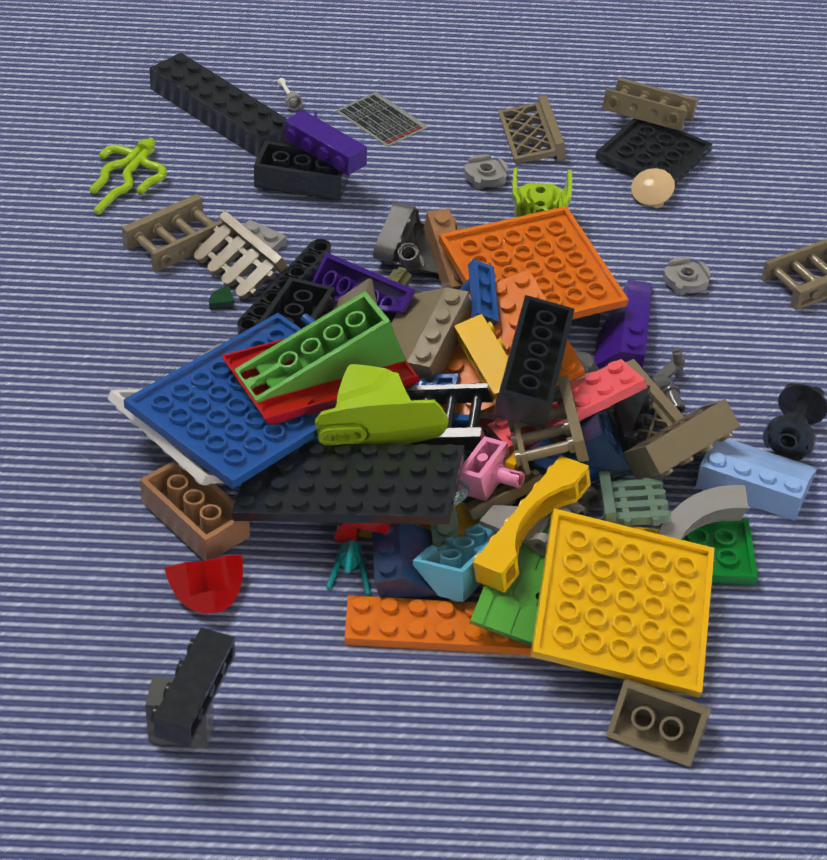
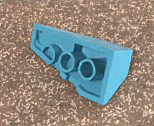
[413,523,497,602]

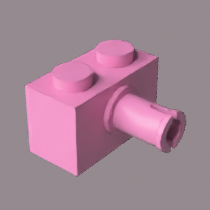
[460,436,525,501]

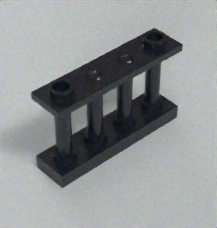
[404,382,494,451]

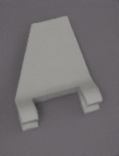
[480,505,571,556]

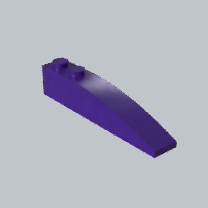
[312,252,416,313]
[594,280,652,370]

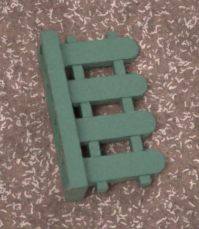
[599,471,671,527]

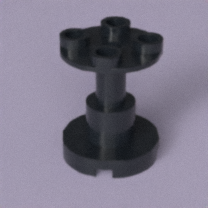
[763,383,827,461]

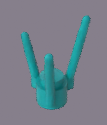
[326,540,371,596]

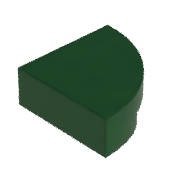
[209,286,233,310]

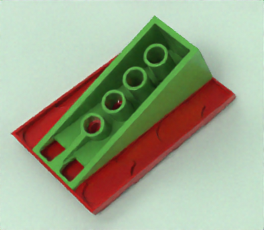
[221,291,420,425]

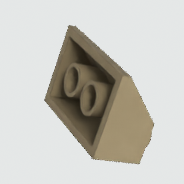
[606,679,712,767]

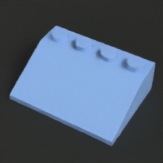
[695,439,817,521]

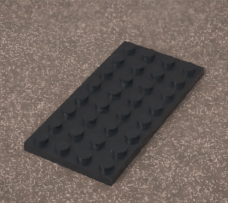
[231,443,466,525]

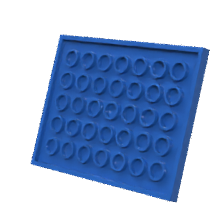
[124,313,336,489]

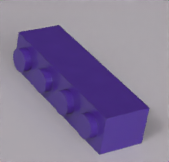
[285,110,367,176]

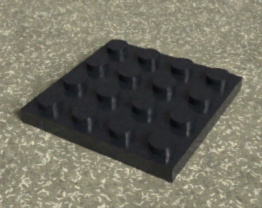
[595,118,713,185]

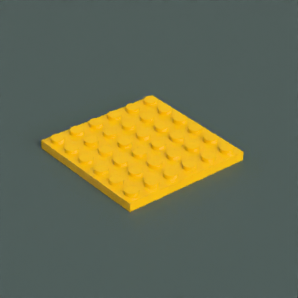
[530,508,715,698]

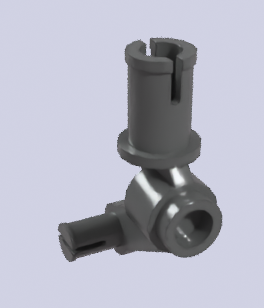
[651,347,685,413]

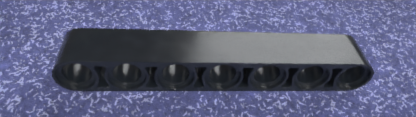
[237,239,331,335]

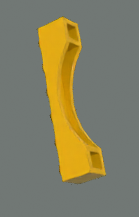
[473,455,591,593]

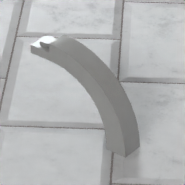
[657,485,748,540]

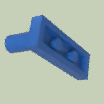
[459,259,499,326]

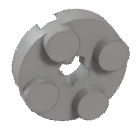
[464,154,508,190]
[663,257,711,296]

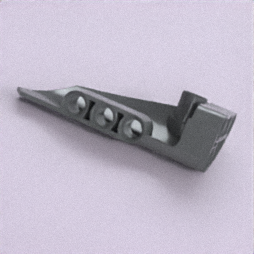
[373,202,468,275]

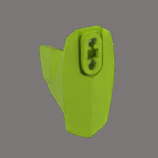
[512,168,572,218]
[315,364,449,446]

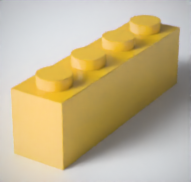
[454,314,508,404]

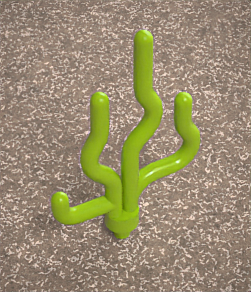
[89,138,167,215]

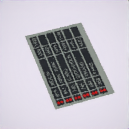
[335,92,428,147]

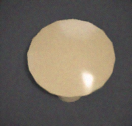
[631,168,675,208]

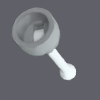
[278,78,303,111]

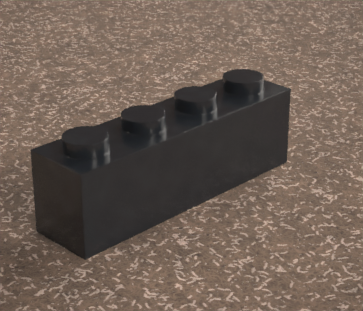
[151,627,235,747]

